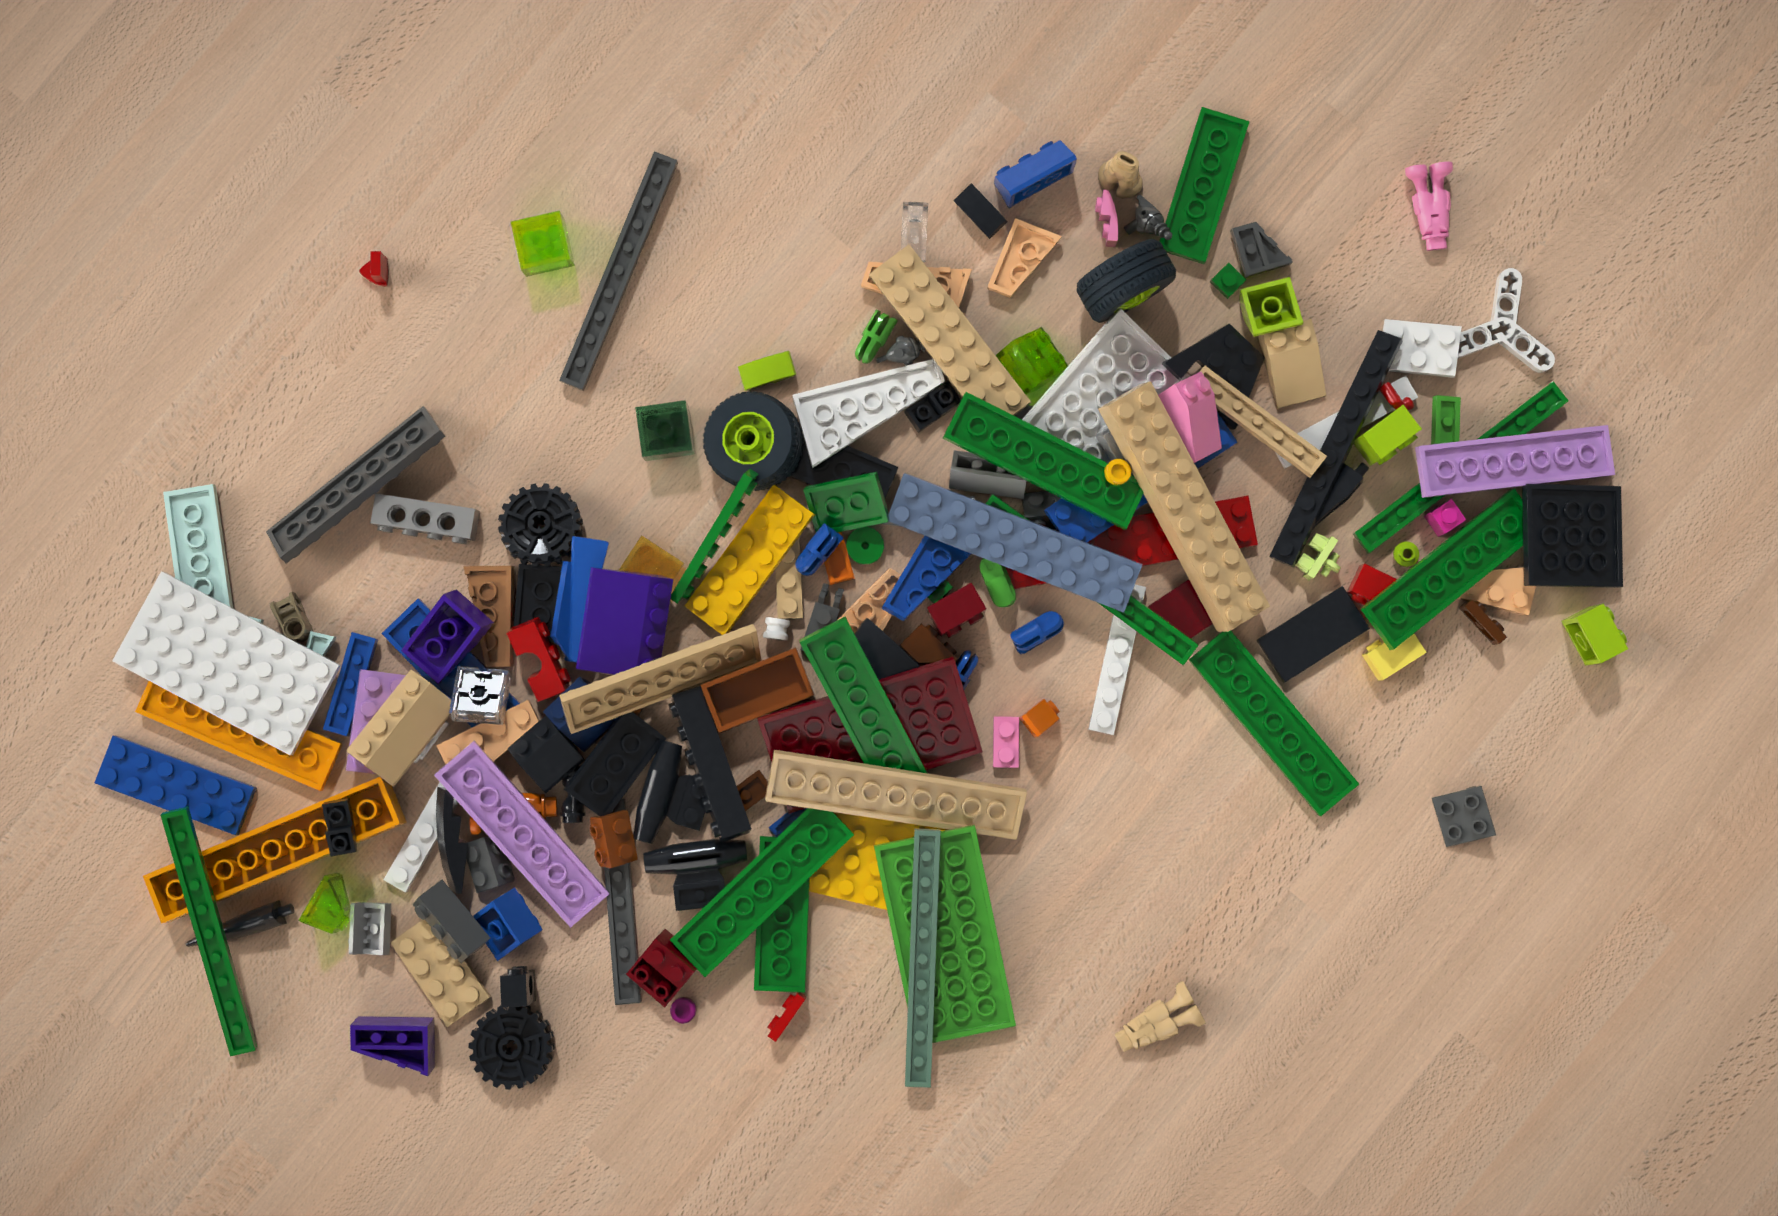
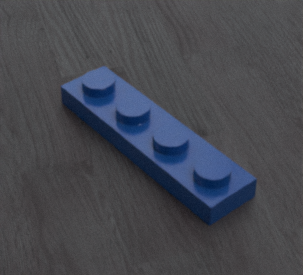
[323,632,378,736]

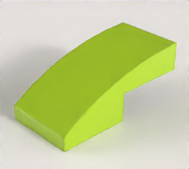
[738,351,796,391]

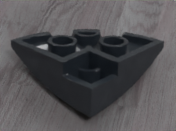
[855,618,920,680]

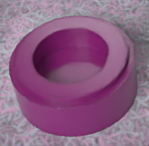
[670,997,696,1024]

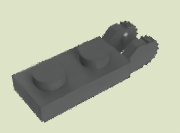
[800,583,844,651]

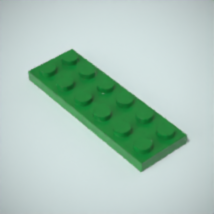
[1159,107,1250,264]
[754,836,810,993]

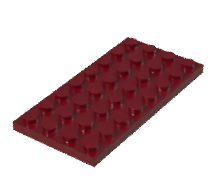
[758,657,983,813]

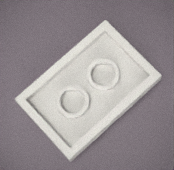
[1383,319,1462,378]

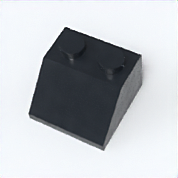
[508,716,585,793]

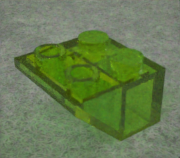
[996,327,1068,395]

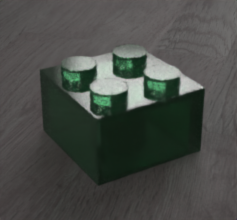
[635,400,695,461]

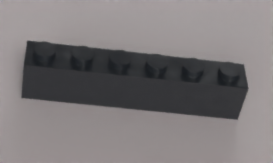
[668,686,752,843]

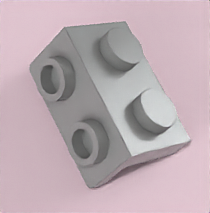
[348,902,392,955]

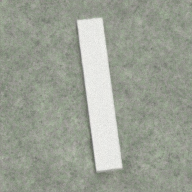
[1275,376,1418,469]

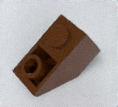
[900,623,957,664]

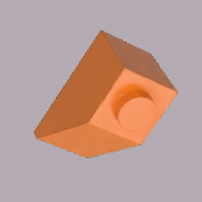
[1019,699,1060,738]

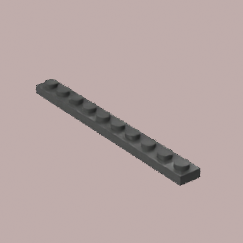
[559,151,678,391]

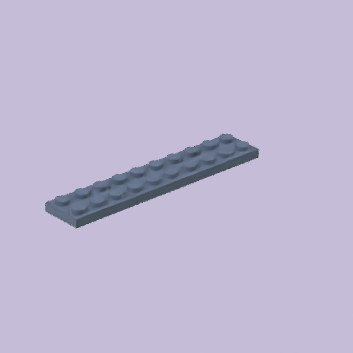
[888,473,1143,612]

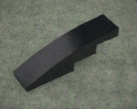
[436,787,468,894]

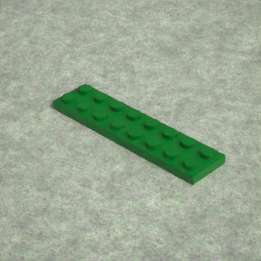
[942,392,1144,530]
[1360,488,1523,650]
[799,616,928,774]
[1188,631,1359,817]
[670,808,855,977]

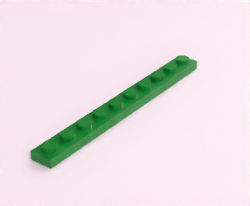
[1353,381,1569,554]
[986,494,1199,666]
[160,806,257,1057]

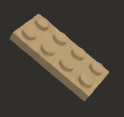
[390,920,491,1027]

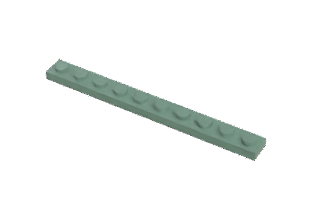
[905,829,941,1088]

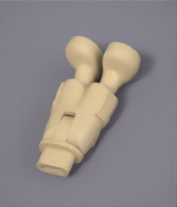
[1098,151,1143,199]
[1115,981,1206,1052]

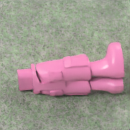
[1405,162,1453,251]

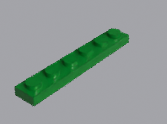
[671,469,759,604]

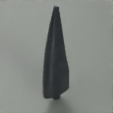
[1313,462,1369,529]
[186,900,295,947]

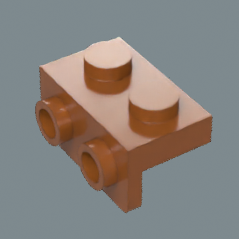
[589,810,638,868]

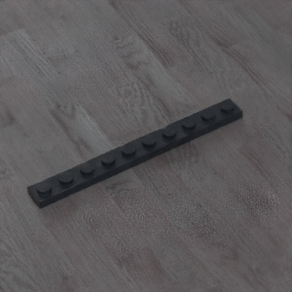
[1270,330,1403,568]

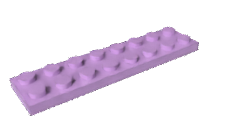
[1415,425,1615,498]
[434,740,610,928]

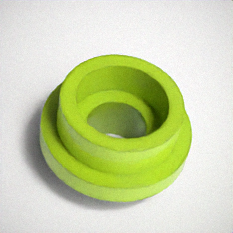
[1393,541,1419,567]

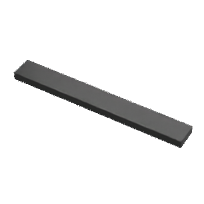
[604,799,641,1005]

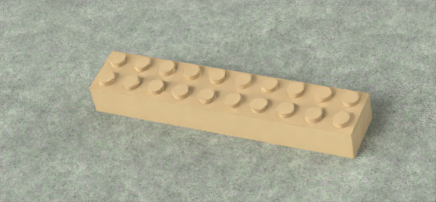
[1098,381,1270,632]

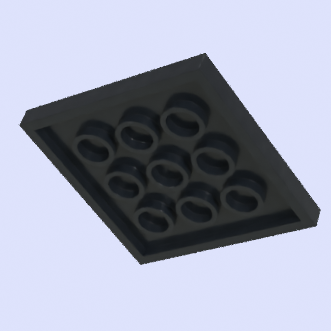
[1522,484,1623,588]

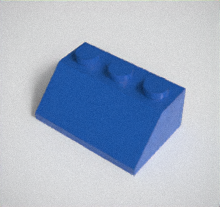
[994,140,1077,208]

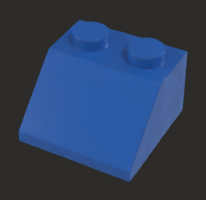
[473,887,543,961]

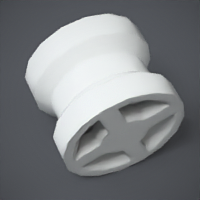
[763,617,790,641]

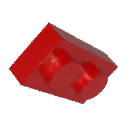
[767,992,806,1042]

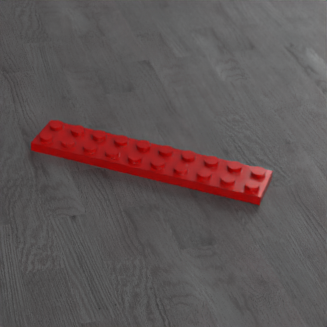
[1005,495,1258,589]

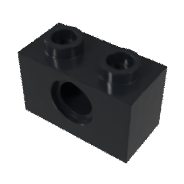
[500,966,536,1008]

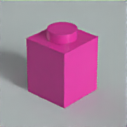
[1424,499,1466,537]

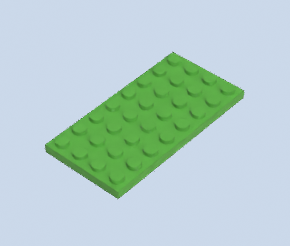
[874,825,1016,1043]

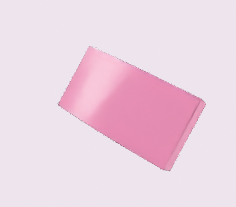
[1095,190,1118,247]

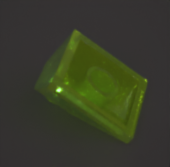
[298,873,350,934]

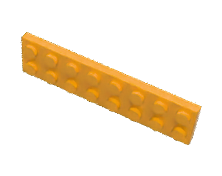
[135,681,343,791]

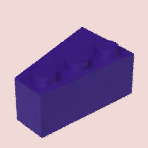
[350,1016,435,1076]

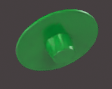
[846,527,884,564]

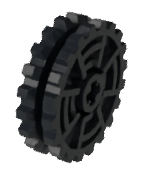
[498,483,583,568]
[468,1005,555,1090]

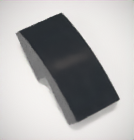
[953,183,1008,239]
[904,381,961,433]
[322,798,357,857]

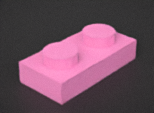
[993,717,1019,768]

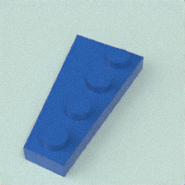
[882,536,971,621]

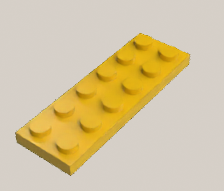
[685,485,815,635]

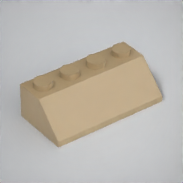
[346,669,455,787]

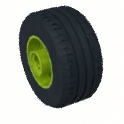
[1076,239,1176,323]
[703,391,804,491]

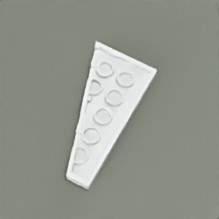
[792,359,945,468]

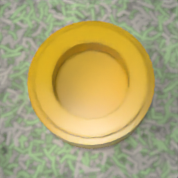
[1104,459,1131,485]

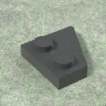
[1230,222,1293,278]

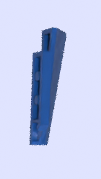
[550,536,609,663]

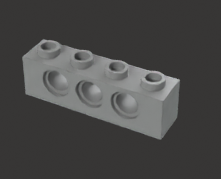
[370,493,480,544]

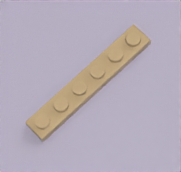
[1200,365,1327,478]

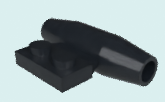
[633,740,705,844]
[643,839,748,911]

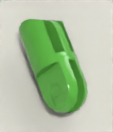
[855,309,898,364]
[979,558,1016,607]

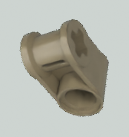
[270,591,313,642]

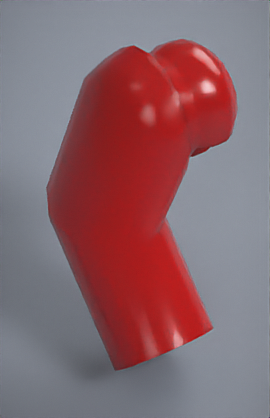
[1380,382,1414,411]

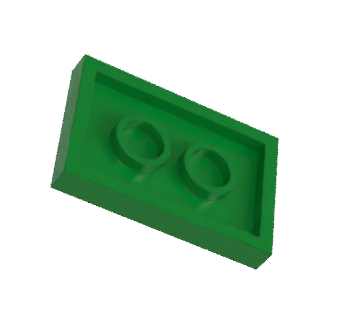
[803,472,889,533]

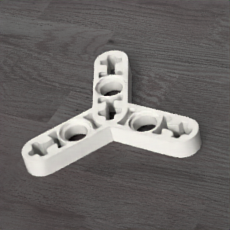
[1458,268,1555,373]

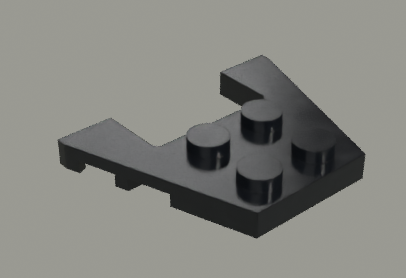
[1162,323,1265,430]

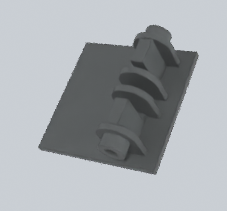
[1432,786,1496,847]

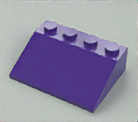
[576,567,673,675]

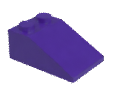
[401,589,494,684]

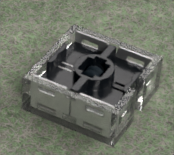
[449,666,512,725]

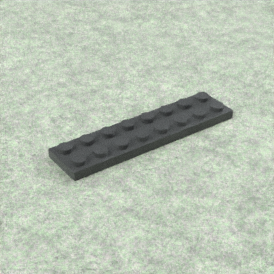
[266,406,445,564]

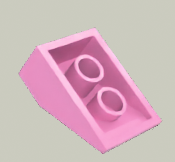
[1158,371,1222,463]

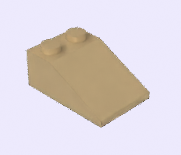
[1258,319,1326,409]

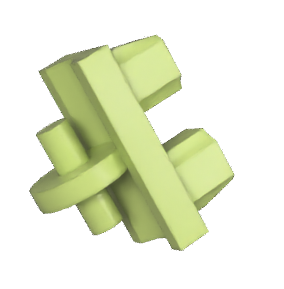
[1296,533,1341,580]

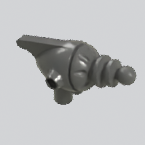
[1124,195,1173,240]
[876,335,925,366]

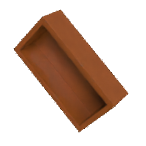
[700,647,815,733]

